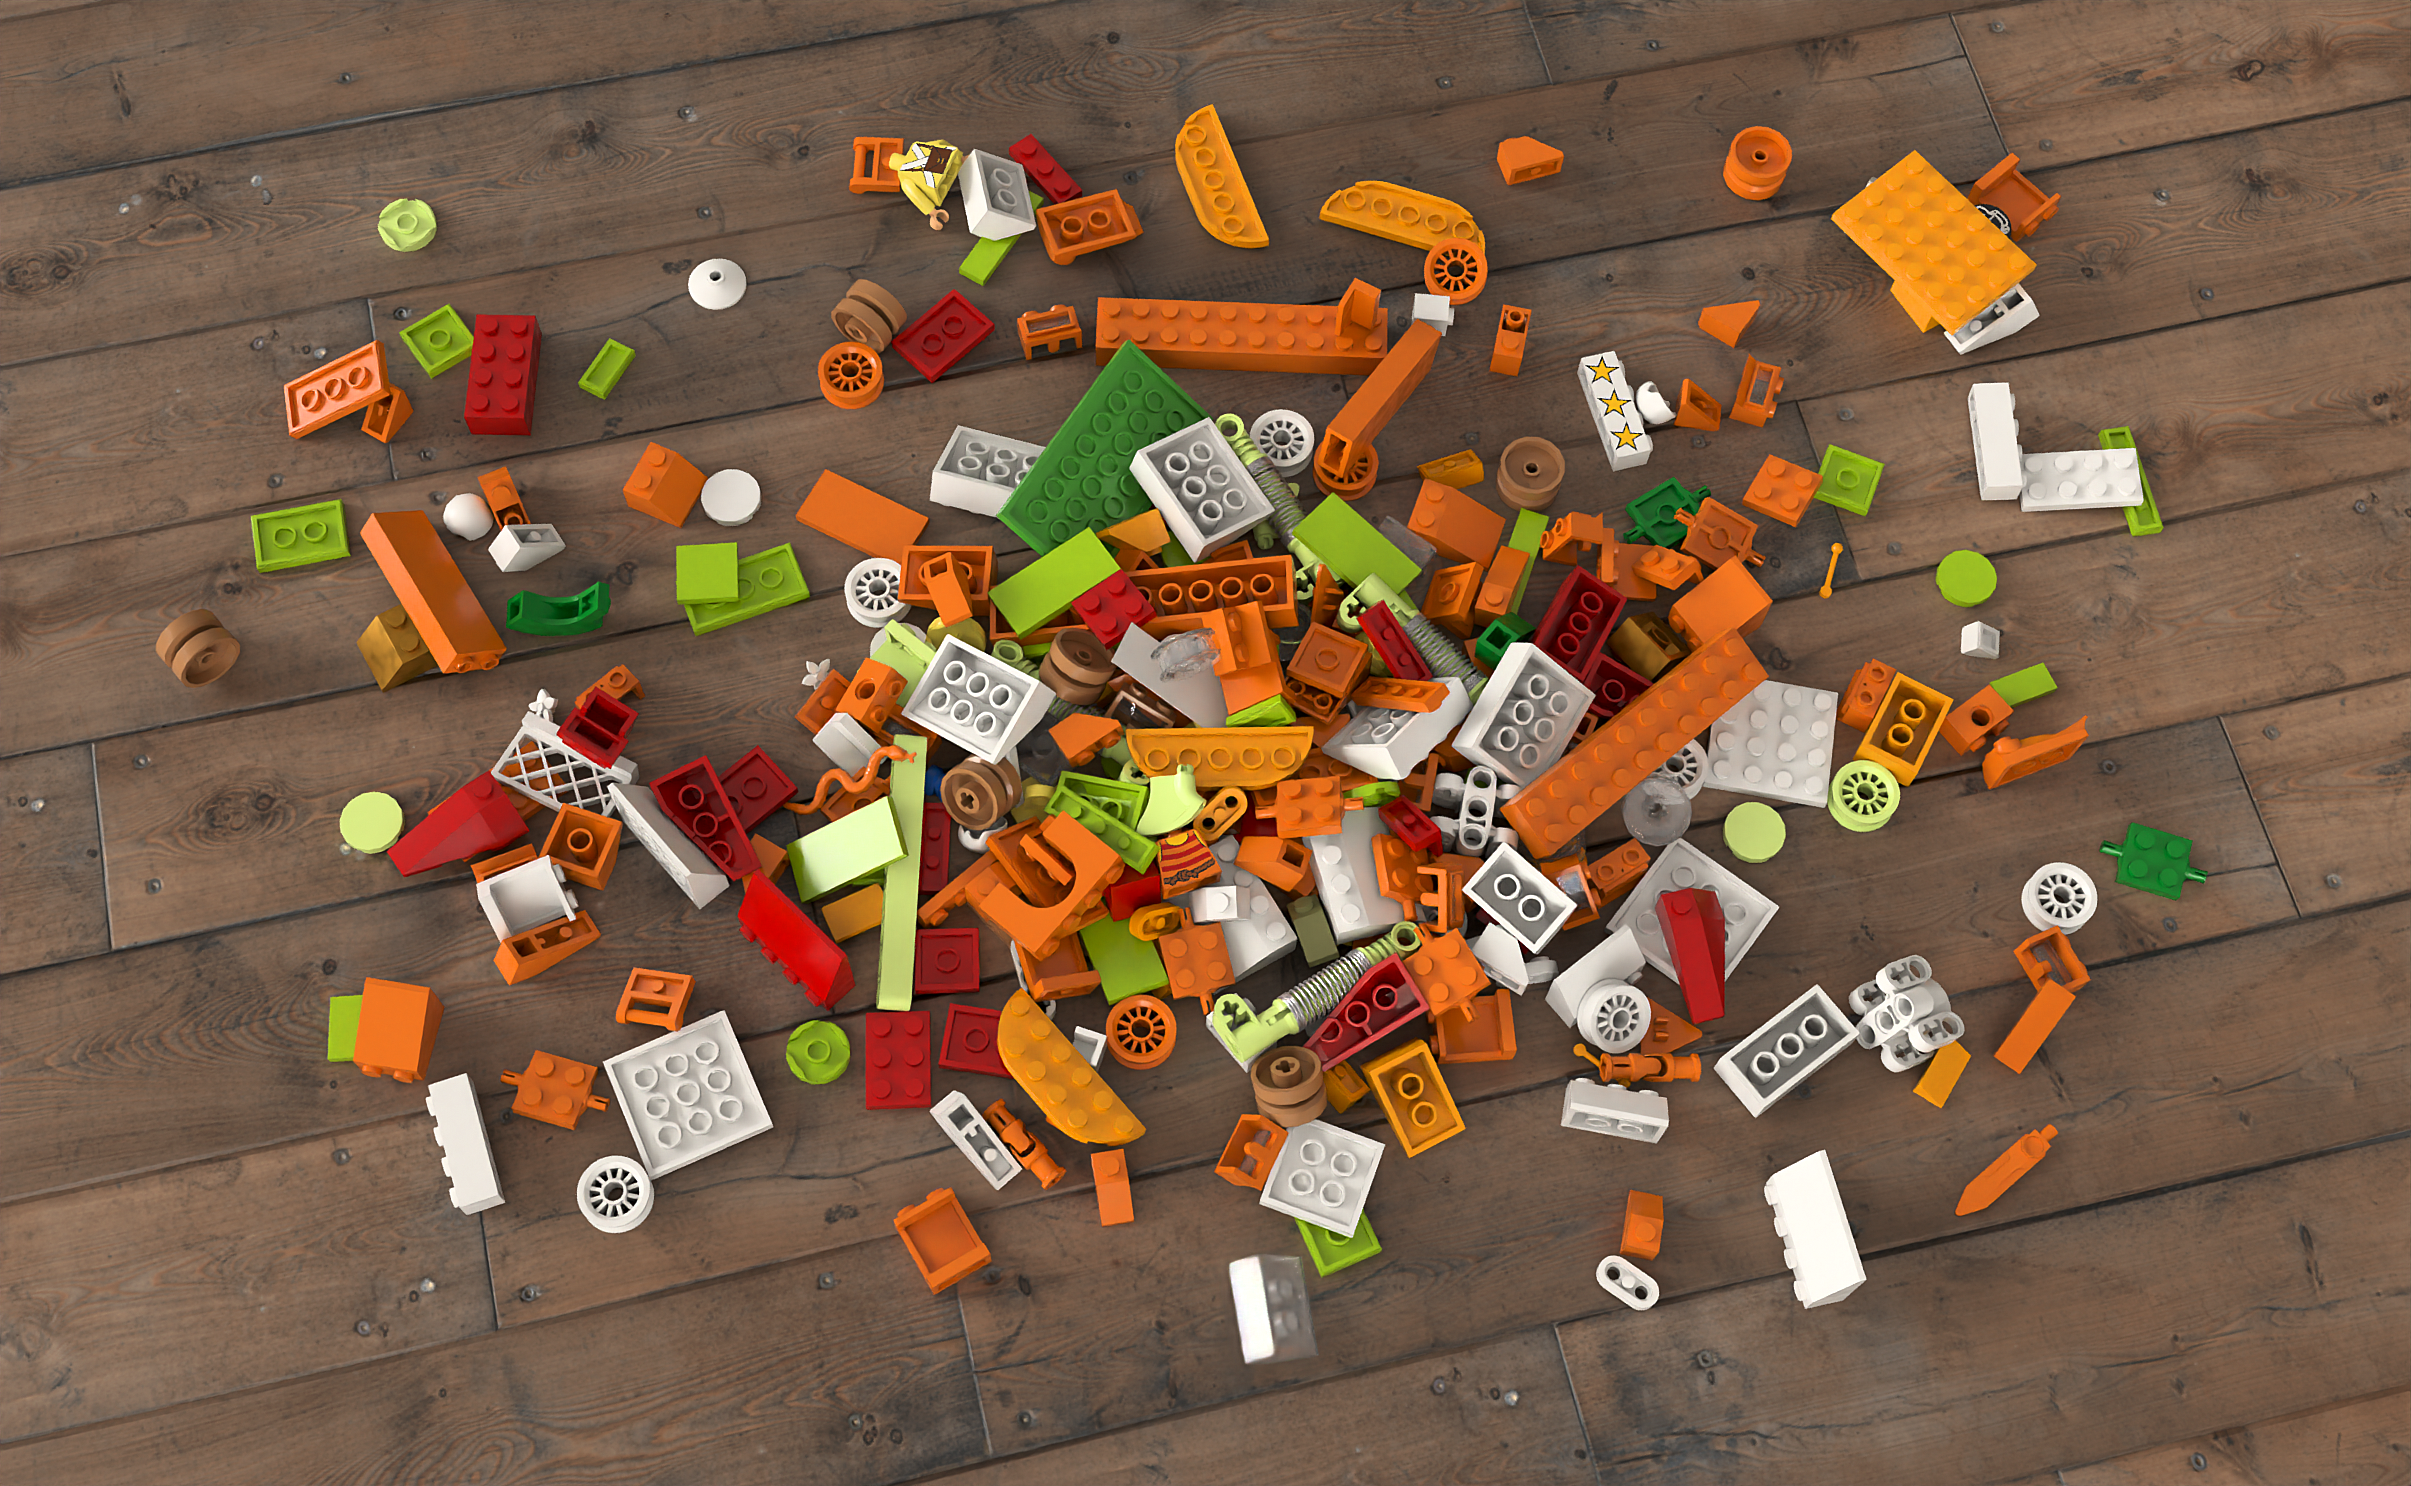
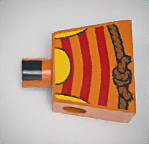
[1155,828,1222,900]

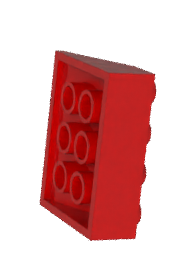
[737,869,856,1011]

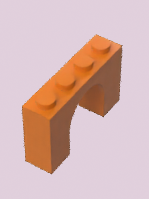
[978,810,1125,962]

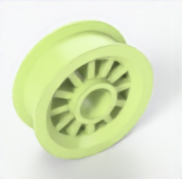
[1827,760,1900,832]

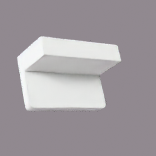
[813,713,888,777]

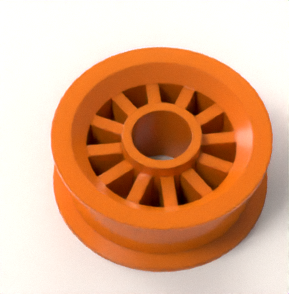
[1424,238,1488,305]
[818,342,884,409]
[1312,441,1379,501]
[1106,995,1177,1070]

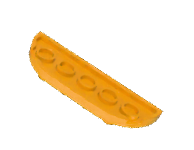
[1175,104,1269,248]
[1319,181,1485,263]
[1126,726,1314,791]
[997,987,1146,1146]

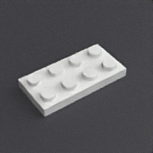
[2019,448,2144,512]

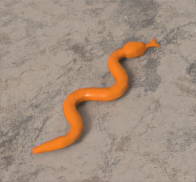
[783,745,917,815]

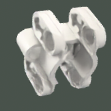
[1426,766,1523,860]
[1849,955,1965,1072]

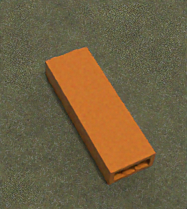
[1317,319,1442,478]
[360,510,507,674]

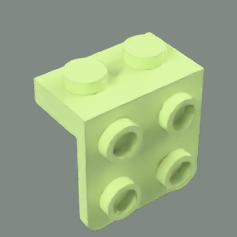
[857,619,938,708]

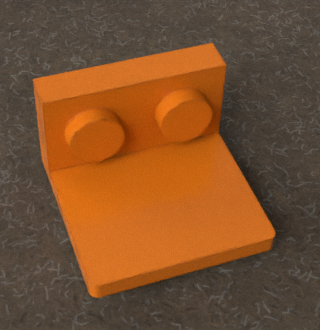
[1596,528,1657,602]

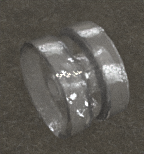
[1620,772,1692,846]

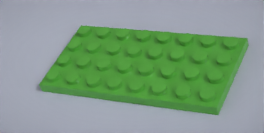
[996,340,1213,559]

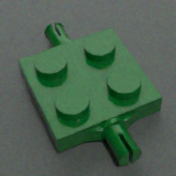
[1623,477,1711,549]
[2099,822,2208,901]

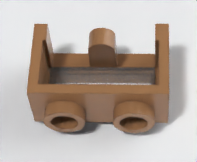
[1104,682,1177,732]

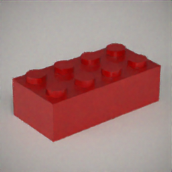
[464,314,542,436]
[1529,565,1628,683]

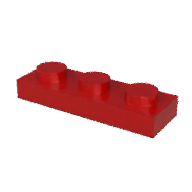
[1009,134,1082,205]
[1356,600,1433,681]
[918,802,952,895]

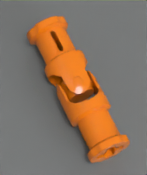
[1599,1053,1701,1082]
[982,1099,1067,1190]

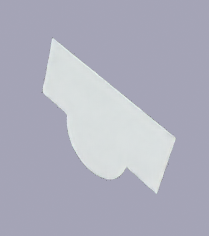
[1111,622,1229,728]

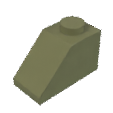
[1286,894,1340,968]

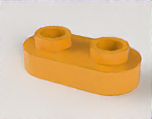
[1193,785,1247,841]
[1129,902,1181,941]

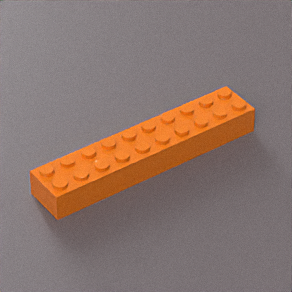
[1096,297,1388,376]
[990,555,1299,650]
[1499,627,1769,860]

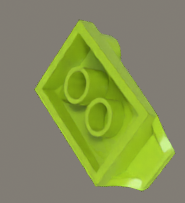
[1049,770,1159,843]

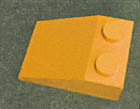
[1360,1037,1466,1158]

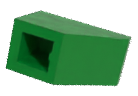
[1474,612,1536,671]

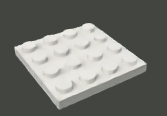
[1703,680,1838,808]
[1604,835,1779,985]
[603,1010,773,1181]

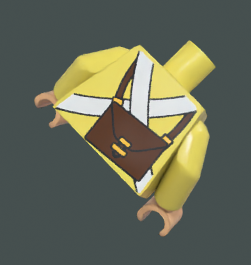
[889,139,969,230]

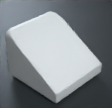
[1961,621,2000,659]

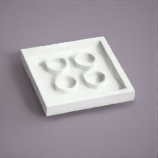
[1259,1119,1385,1238]

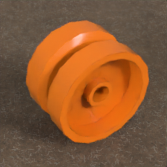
[1723,126,1792,200]

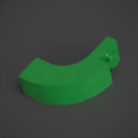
[506,582,611,636]

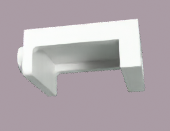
[476,855,579,943]

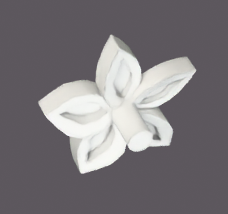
[802,659,830,690]
[529,689,558,722]

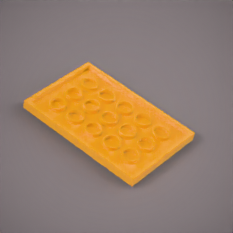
[1831,150,2037,335]

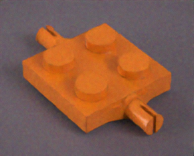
[1674,497,1766,571]
[820,766,891,823]
[1255,776,1364,839]
[1371,827,1434,922]
[1158,907,1236,1015]
[1402,923,1492,1023]
[500,1050,610,1130]

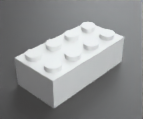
[1714,984,1860,1118]

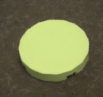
[378,198,437,252]
[340,791,405,854]
[1722,802,1786,863]

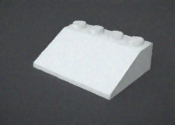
[1129,417,1275,563]
[930,425,1046,519]
[901,634,1056,765]
[1451,643,1596,789]
[1321,677,1474,780]
[607,783,729,909]
[1301,807,1426,945]
[1160,835,1298,995]
[1764,1150,1867,1309]

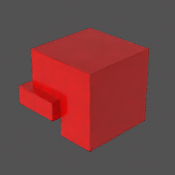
[556,686,639,769]
[1102,861,1161,922]

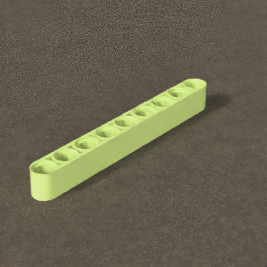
[876,734,927,1011]

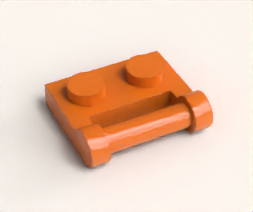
[849,137,904,194]
[616,967,696,1032]

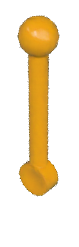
[1819,543,1843,599]
[1573,1043,1631,1088]

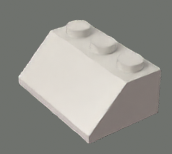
[958,149,1036,241]
[1462,842,1578,954]
[1545,924,1646,1028]
[1561,1078,1669,1144]

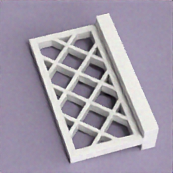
[491,711,639,818]

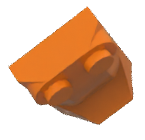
[1036,189,1144,265]
[1982,715,2089,790]

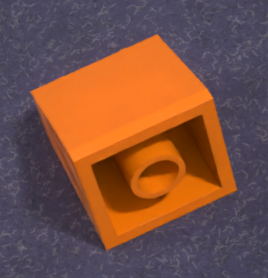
[1667,556,1773,653]
[353,977,445,1083]

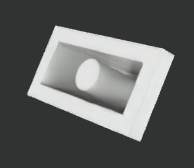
[488,524,566,572]
[1188,886,1251,924]
[1472,922,1529,996]

